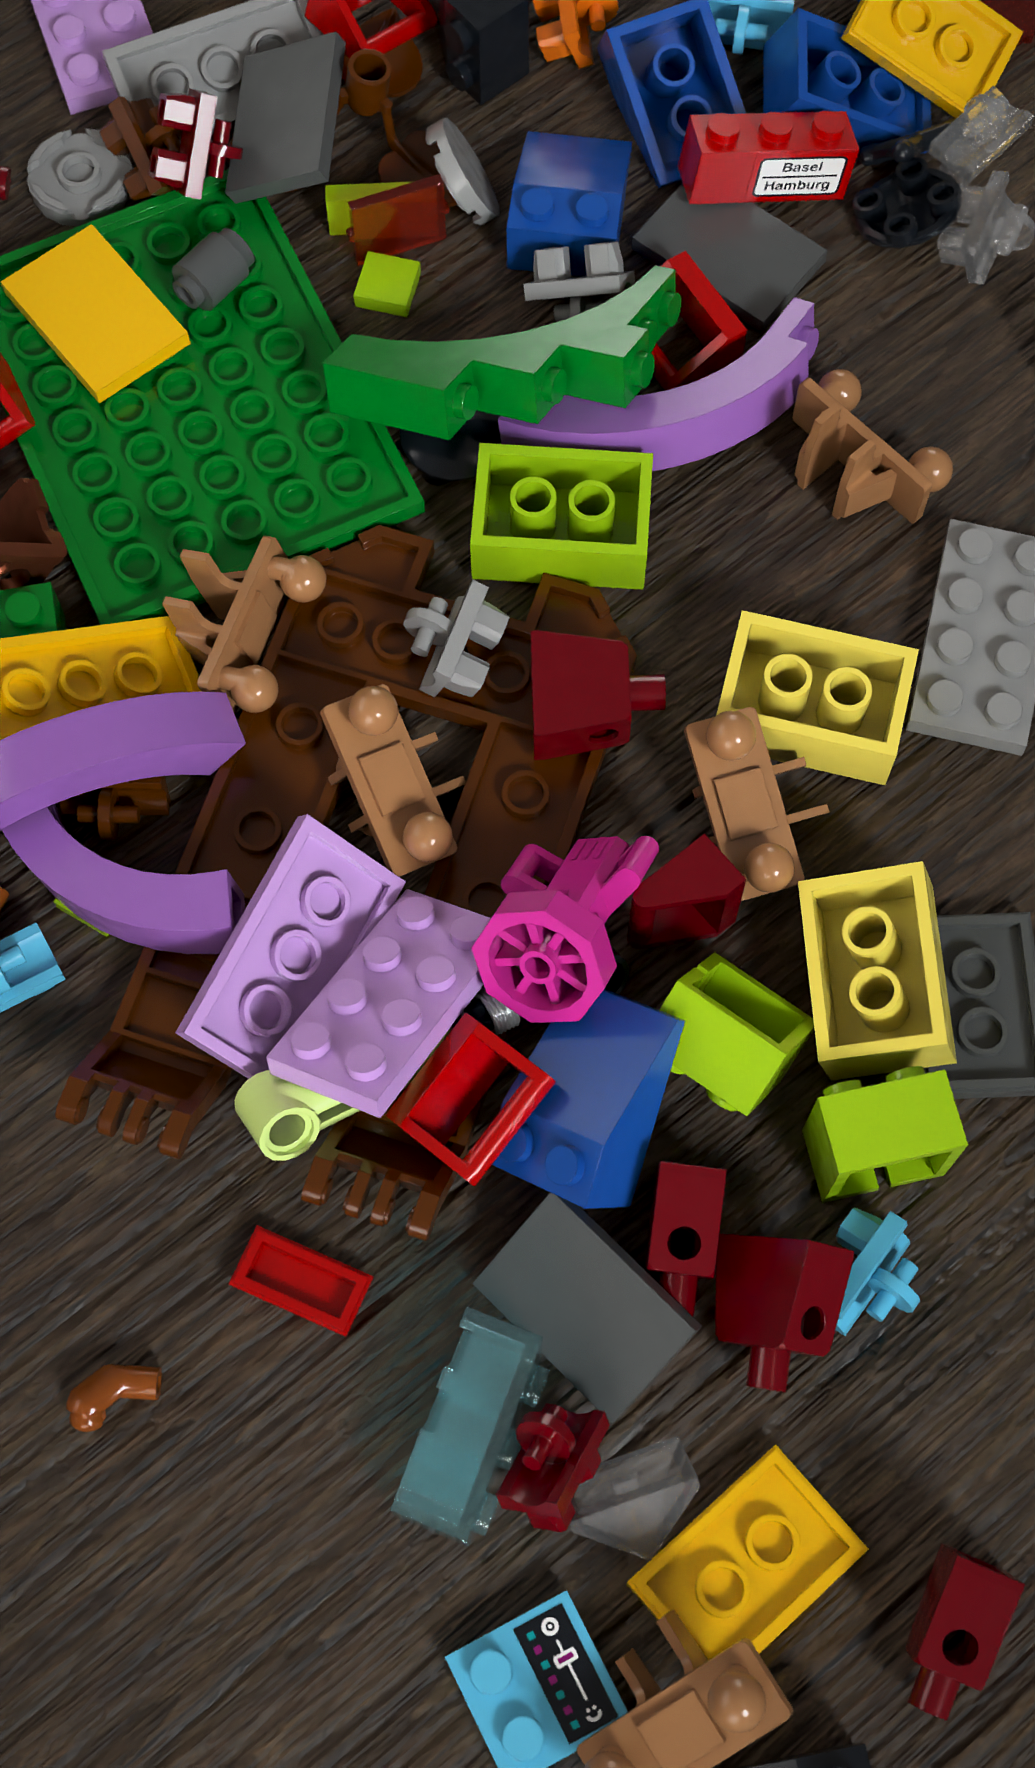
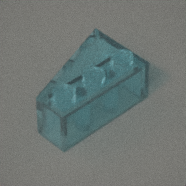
[390,1306,550,1546]

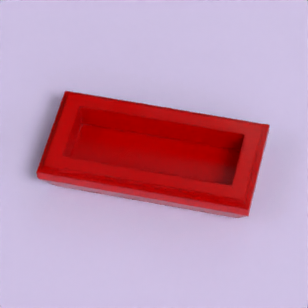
[228,1225,374,1337]

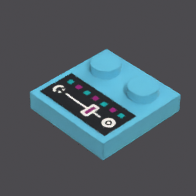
[445,1590,628,1768]

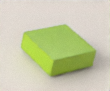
[353,251,421,317]

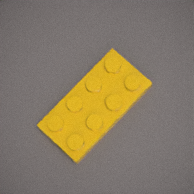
[0,616,201,740]

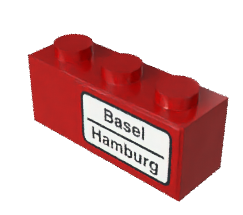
[678,111,859,204]

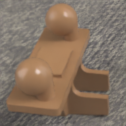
[792,369,953,524]
[162,536,326,715]
[320,684,466,877]
[684,707,829,901]
[577,1609,793,1768]

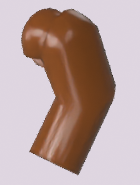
[66,1364,162,1432]

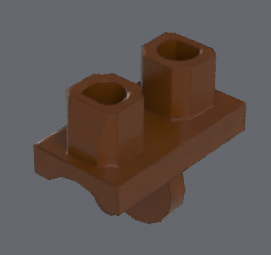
[99,96,182,201]
[60,776,171,840]

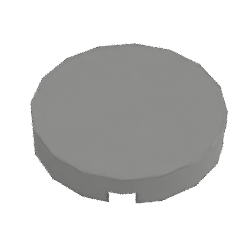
[426,118,500,225]
[27,128,132,226]

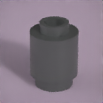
[172,228,254,311]

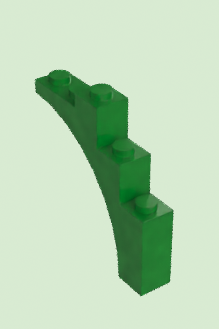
[322,265,681,440]

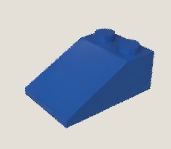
[597,0,746,188]
[763,8,932,154]
[506,131,632,276]
[492,989,685,1209]

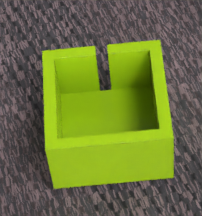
[659,952,814,1116]
[802,1066,968,1203]

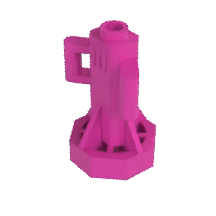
[471,836,659,1023]

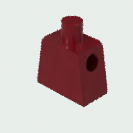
[531,630,666,760]
[645,1161,727,1316]
[715,1234,854,1393]
[905,1543,1025,1720]

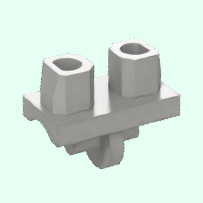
[524,241,635,322]
[403,580,510,697]

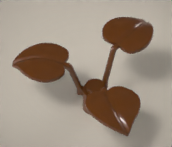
[225,7,458,209]

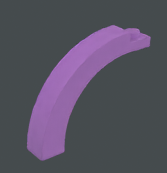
[498,297,819,471]
[0,691,246,830]
[2,804,245,954]

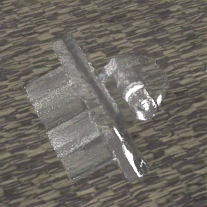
[928,86,1034,189]
[937,170,1035,285]

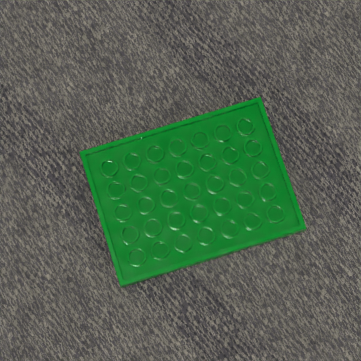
[0,169,425,625]

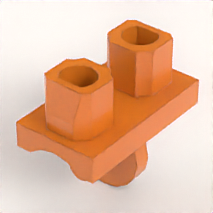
[532,0,619,69]

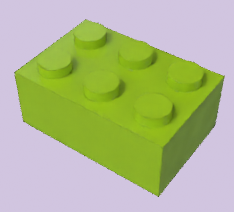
[470,443,653,590]

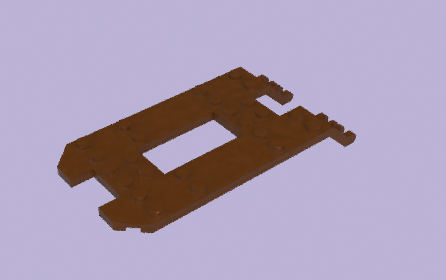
[55,525,637,1242]

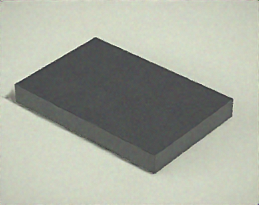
[225,31,346,204]
[631,183,828,333]
[924,912,1035,1099]
[472,1193,702,1424]

